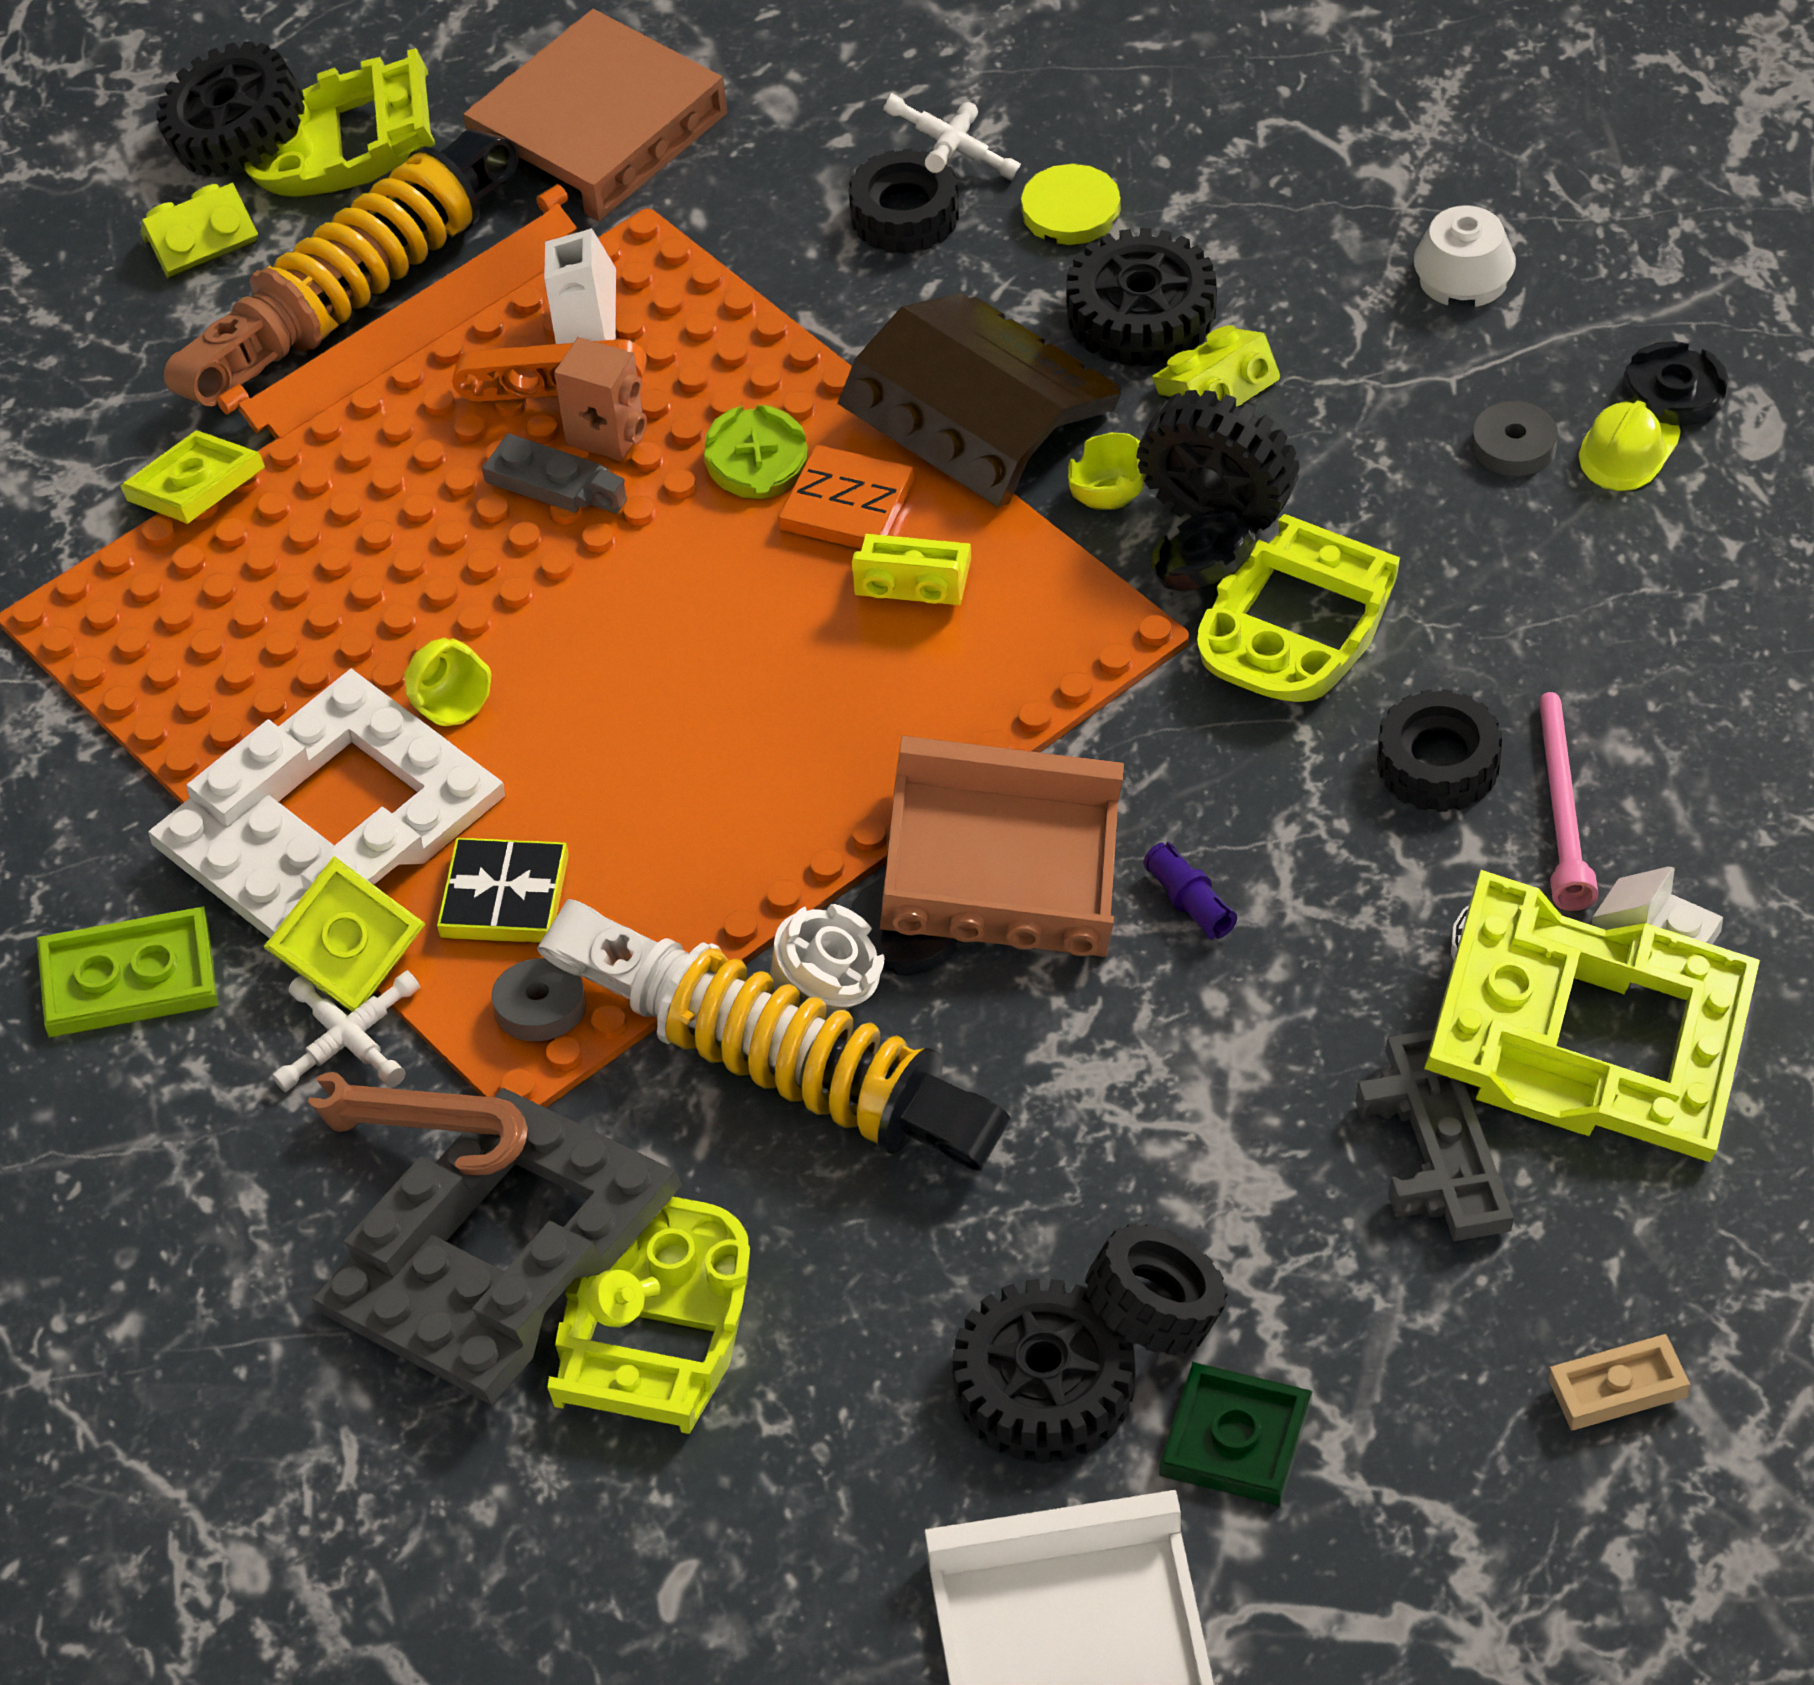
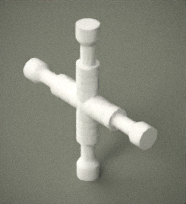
[883,93,1021,181]
[272,970,421,1093]

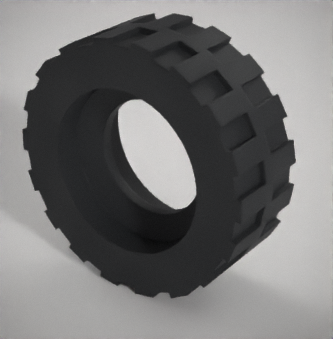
[848,149,959,254]
[1377,689,1502,812]
[1085,1223,1228,1355]

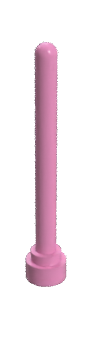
[1539,692,1598,911]

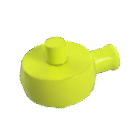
[587,1269,660,1327]

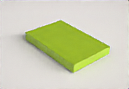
[37,906,219,1038]

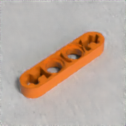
[452,339,647,402]

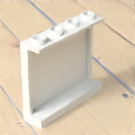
[925,1490,1214,1685]

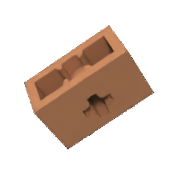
[554,337,647,461]

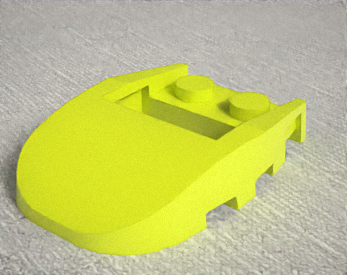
[245,48,435,197]
[1197,514,1400,702]
[547,1197,750,1434]

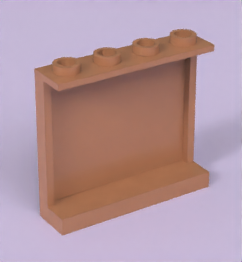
[463,9,727,221]
[879,735,1124,957]

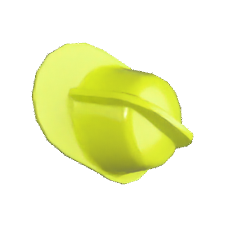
[1578,401,1681,491]

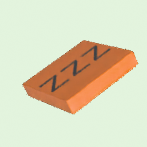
[778,444,915,549]

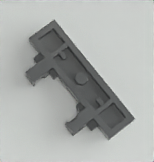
[1355,1029,1514,1242]

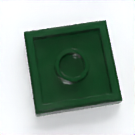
[1159,1362,1312,1506]

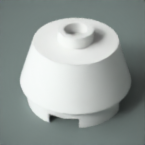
[1414,206,1516,306]
[770,904,884,1018]

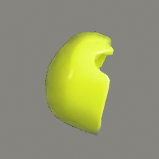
[1068,432,1147,510]
[404,637,492,726]

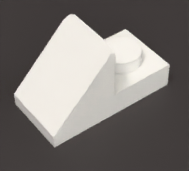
[1592,867,1723,944]

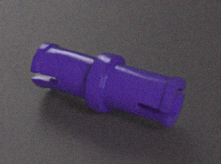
[1143,842,1237,940]

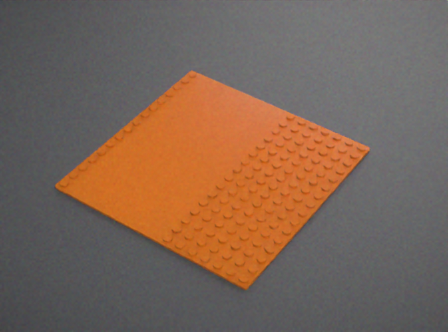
[0,209,1189,1108]

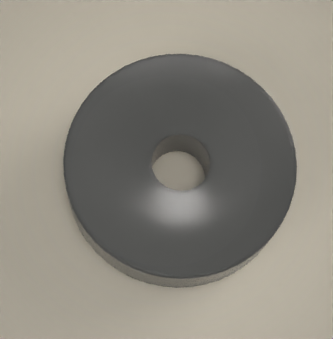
[1472,401,1558,476]
[491,958,586,1041]

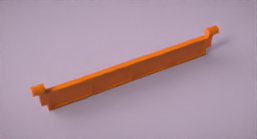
[216,184,577,440]

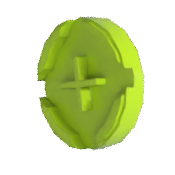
[704,405,808,499]

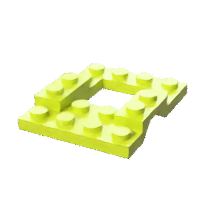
[1424,870,1760,1162]

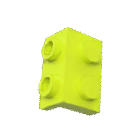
[140,183,258,278]
[1151,325,1280,407]
[852,534,971,605]

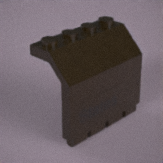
[837,293,1122,508]

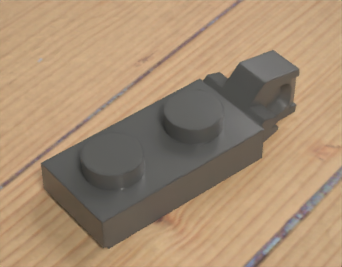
[482,433,627,514]

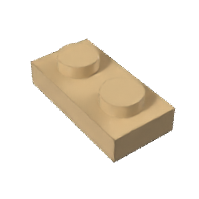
[1548,1334,1690,1431]

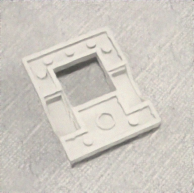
[148,669,505,938]

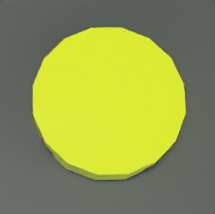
[1021,164,1121,245]

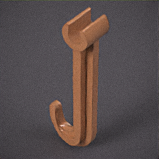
[308,1072,528,1176]

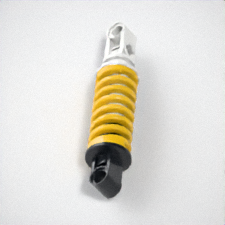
[537,899,1011,1171]

